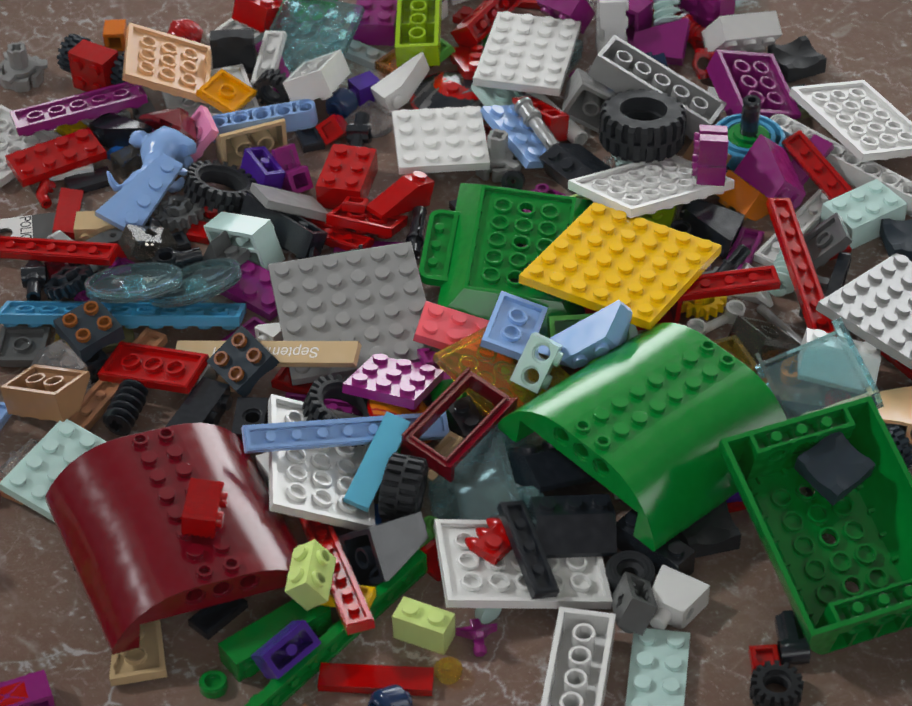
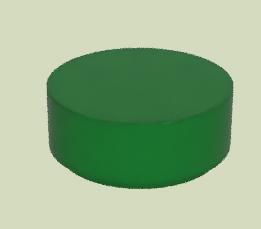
[199,670,228,699]

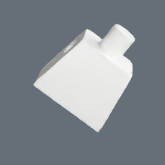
[650,565,710,630]

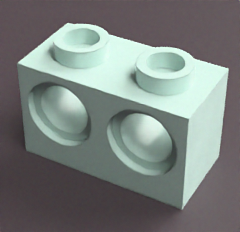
[510,332,564,394]

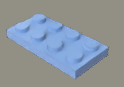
[480,104,547,169]

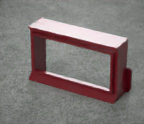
[401,367,518,483]

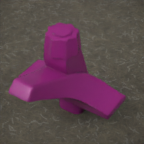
[455,618,498,657]

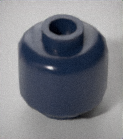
[325,87,358,119]
[368,684,413,706]

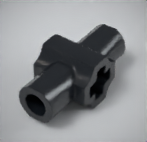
[346,112,372,147]

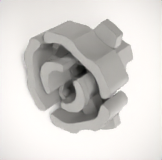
[0,42,48,92]
[476,129,522,183]

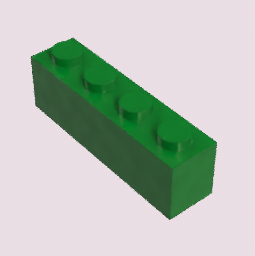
[218,599,332,682]

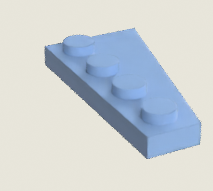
[95,153,183,238]

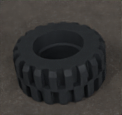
[599,89,687,163]

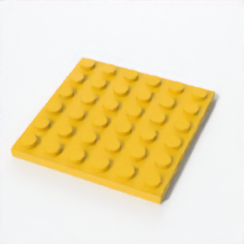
[519,202,722,330]

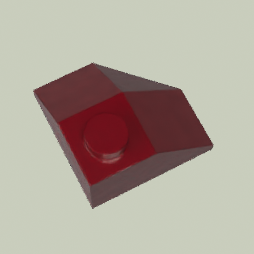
[139,108,197,142]

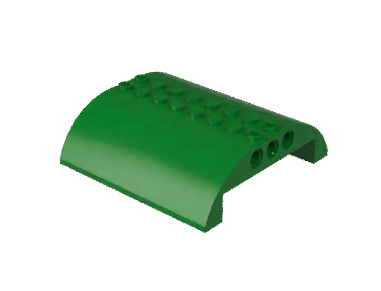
[498,323,787,552]

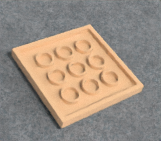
[122,23,212,104]

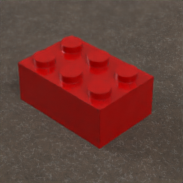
[315,144,378,209]

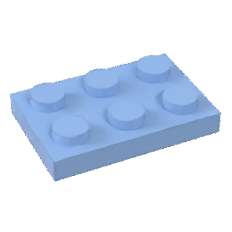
[480,291,548,361]

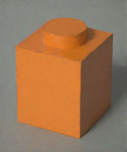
[103,19,127,51]

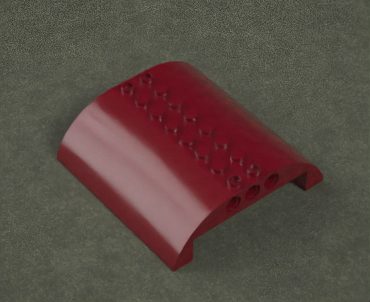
[45,423,299,655]

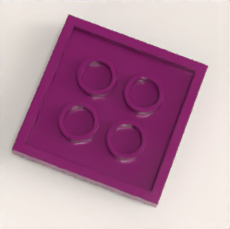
[342,354,444,410]

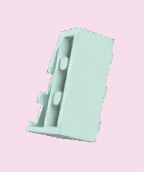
[203,212,285,271]

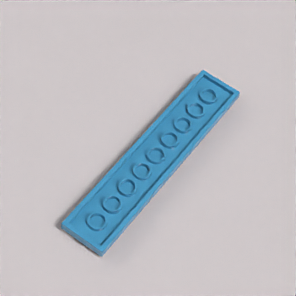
[0,301,246,330]

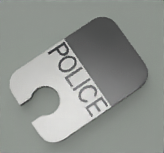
[0,213,56,239]

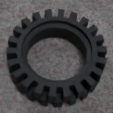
[183,160,257,214]
[302,374,370,447]

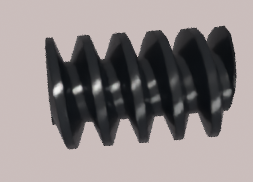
[102,379,148,436]

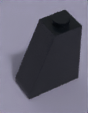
[680,199,745,258]

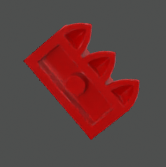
[465,518,512,566]

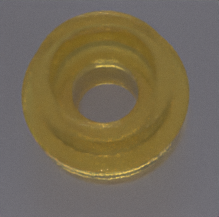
[434,657,463,684]

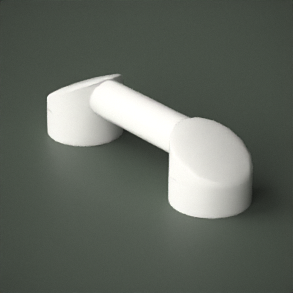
[687,300,746,336]

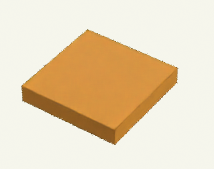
[196,68,257,113]

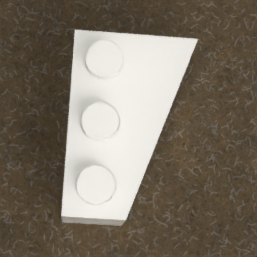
[596,0,629,53]

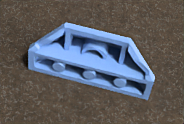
[538,300,632,369]

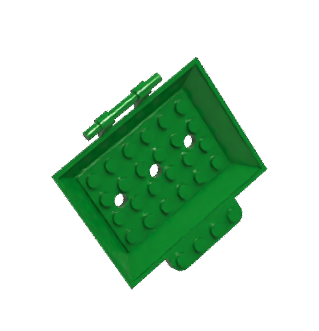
[419,183,593,338]

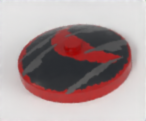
[410,71,485,122]

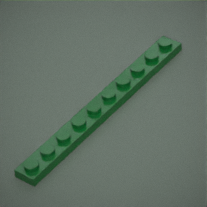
[245,549,427,706]

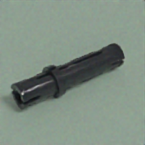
[405,205,427,261]

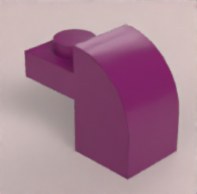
[271,143,314,193]

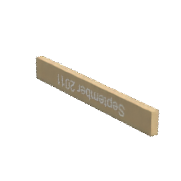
[175,341,362,367]

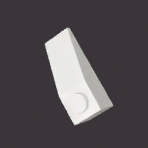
[371,52,430,114]

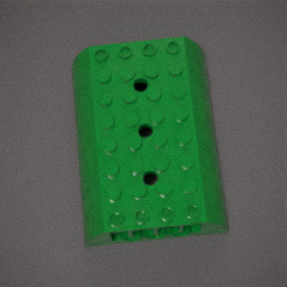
[719,396,912,655]

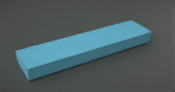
[343,412,411,512]

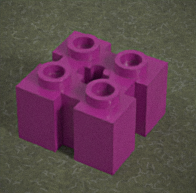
[692,124,729,186]

